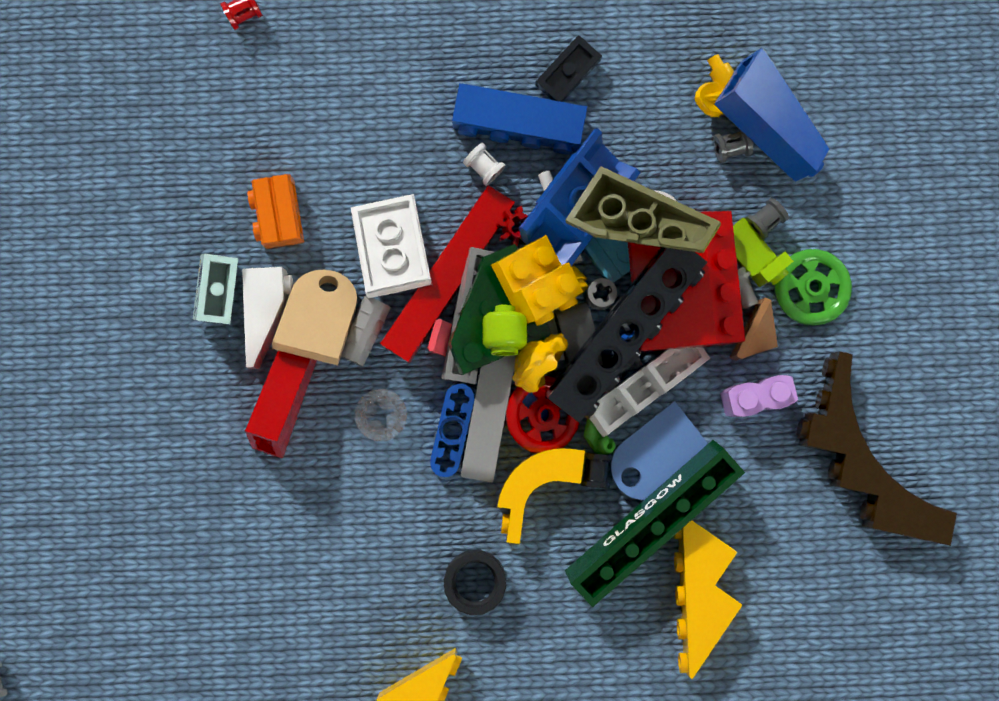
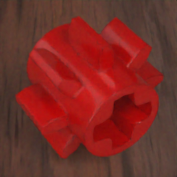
[496,206,528,246]

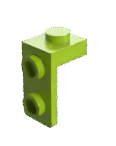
[733,218,794,287]

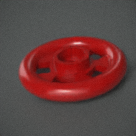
[506,376,579,454]

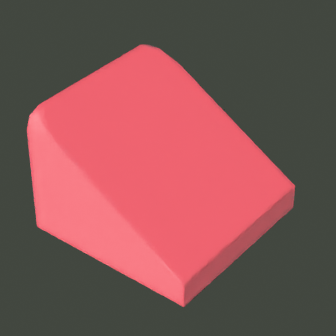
[427,319,452,357]

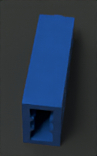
[714,48,829,182]

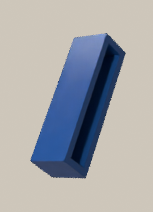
[452,83,587,155]

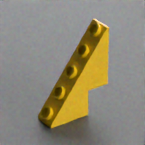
[673,520,742,679]
[376,648,462,701]

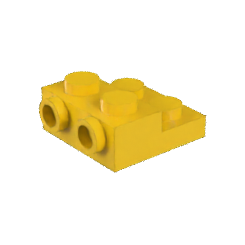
[491,235,583,326]

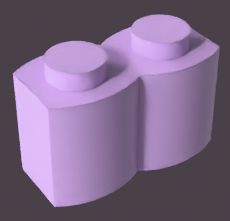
[720,375,798,417]

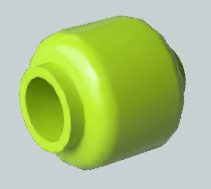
[483,305,527,356]

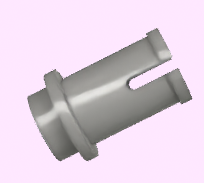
[738,267,759,309]

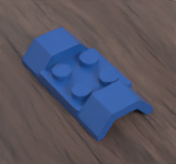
[519,128,640,266]

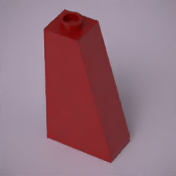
[245,350,317,459]

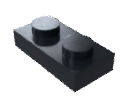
[535,35,602,102]

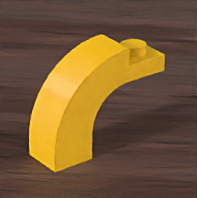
[497,448,585,544]

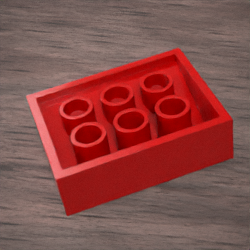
[628,211,745,351]

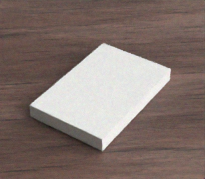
[351,194,432,299]

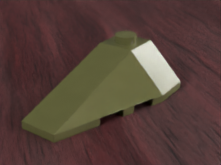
[565,166,721,253]

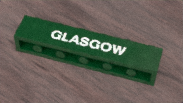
[565,440,745,607]

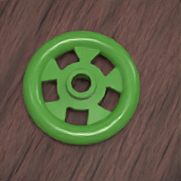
[775,249,852,326]

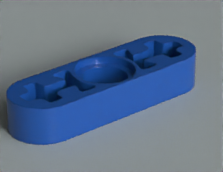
[430,384,475,477]

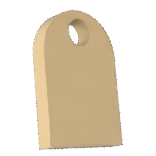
[272,270,357,366]

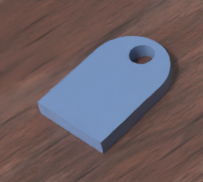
[610,401,708,500]

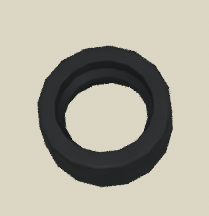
[443,550,506,615]

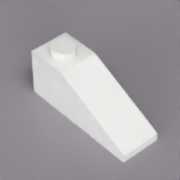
[242,267,293,369]

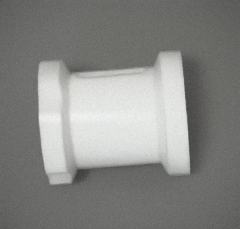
[463,143,506,186]

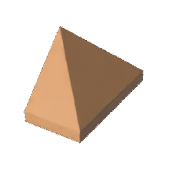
[729,297,778,361]

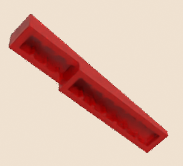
[380,185,515,363]

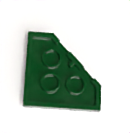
[448,244,552,375]

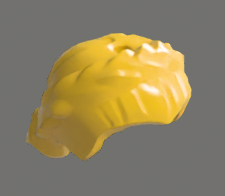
[512,333,568,393]

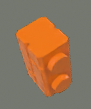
[247,174,305,249]

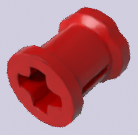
[220,0,263,30]

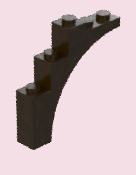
[796,351,957,546]

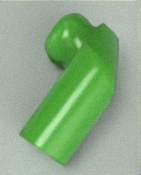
[584,419,615,455]

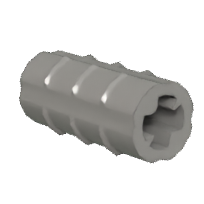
[341,296,391,366]

